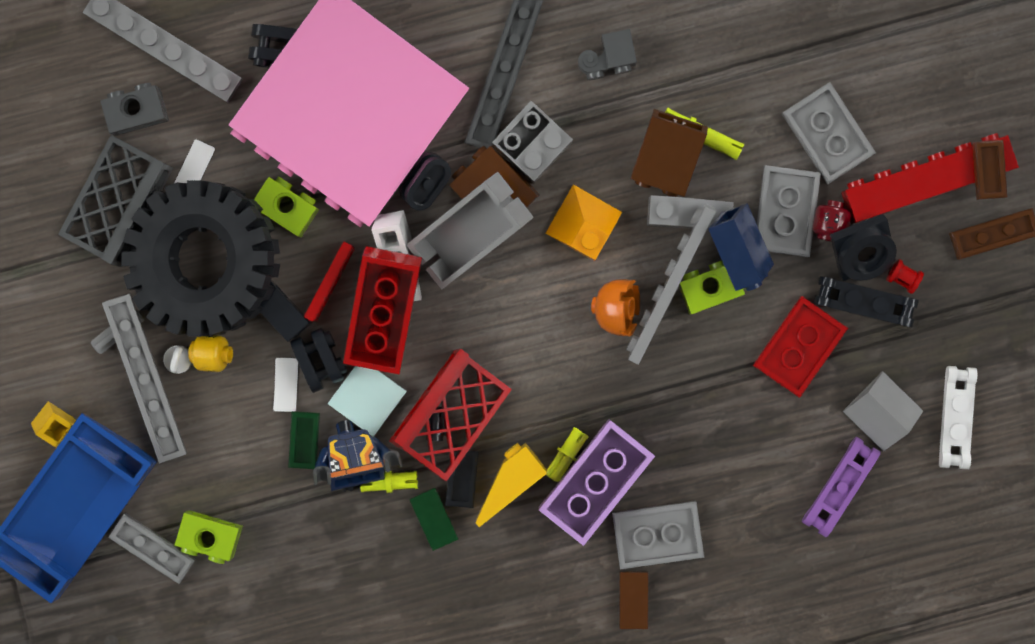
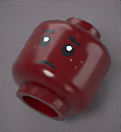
[812,200,852,242]

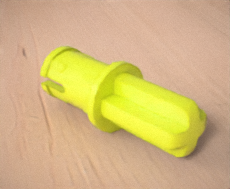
[546,427,589,482]

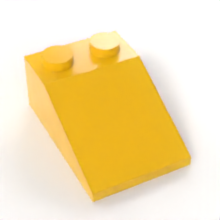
[476,442,547,527]

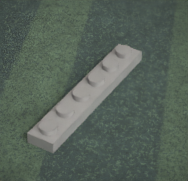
[83,0,243,103]
[626,204,716,365]
[102,293,187,464]

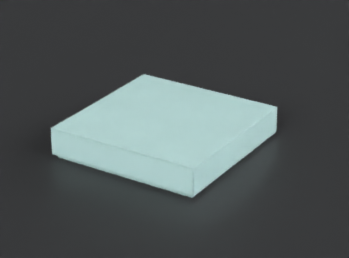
[328,366,407,437]

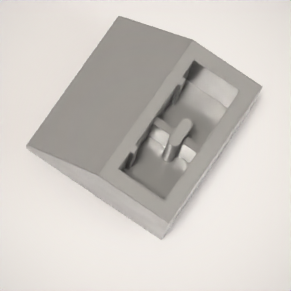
[492,101,573,184]

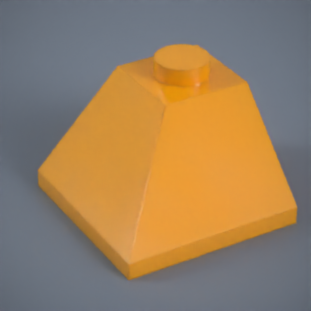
[545,184,622,261]

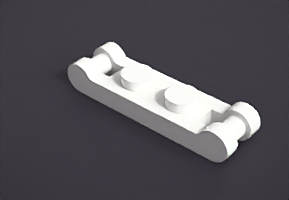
[939,366,977,470]

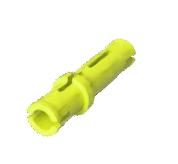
[665,107,744,160]

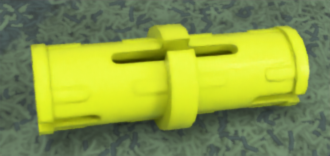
[360,471,418,493]

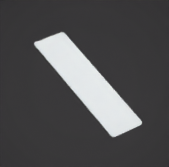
[174,139,215,183]

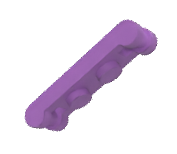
[802,436,881,537]

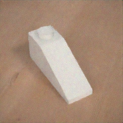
[372,210,422,301]

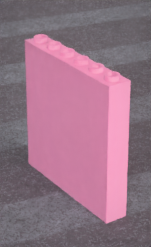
[229,0,470,228]

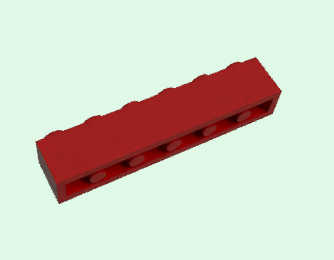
[841,133,1019,224]

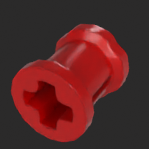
[886,259,924,294]

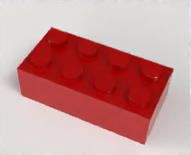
[343,246,422,375]

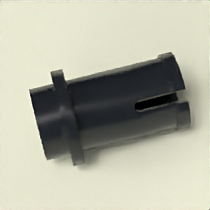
[426,407,446,441]

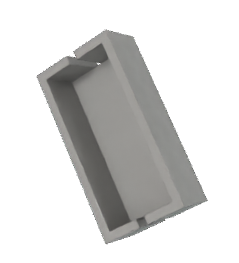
[406,172,533,290]

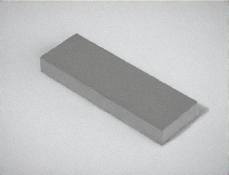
[108,513,196,584]

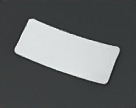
[273,358,298,412]

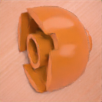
[591,279,640,337]

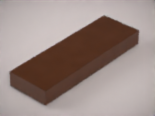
[949,208,1035,260]

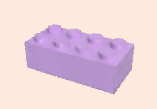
[538,419,655,546]

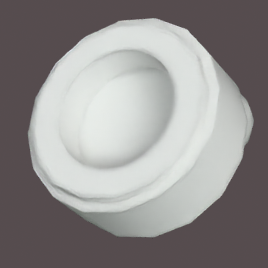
[163,345,192,374]

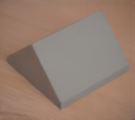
[843,371,923,451]

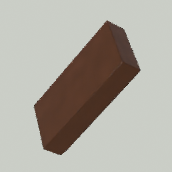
[972,140,1008,200]
[619,571,648,629]

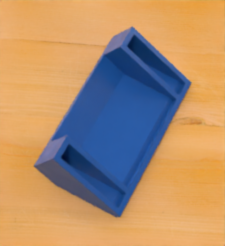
[0,413,158,603]

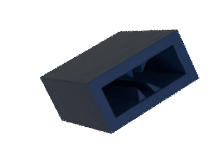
[708,203,774,291]

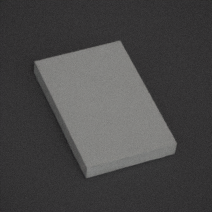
[781,82,876,184]
[756,165,821,257]
[612,501,704,569]

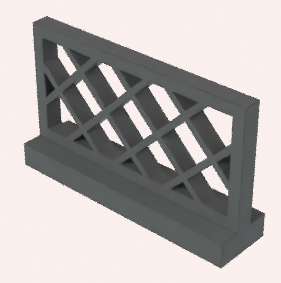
[58,135,173,267]

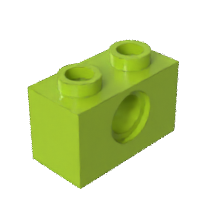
[254,176,320,238]
[679,260,745,315]
[174,510,243,564]

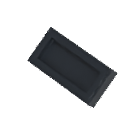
[445,450,479,508]

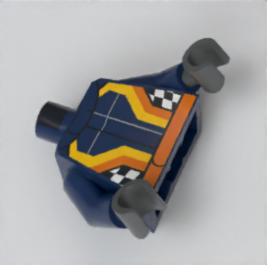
[313,420,402,491]

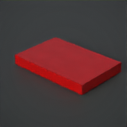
[752,296,848,398]

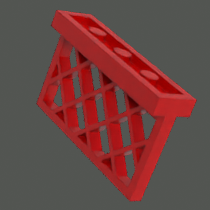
[389,348,512,481]

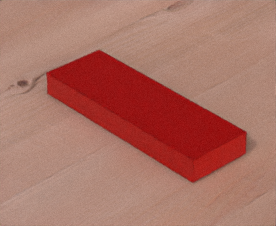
[304,241,355,322]

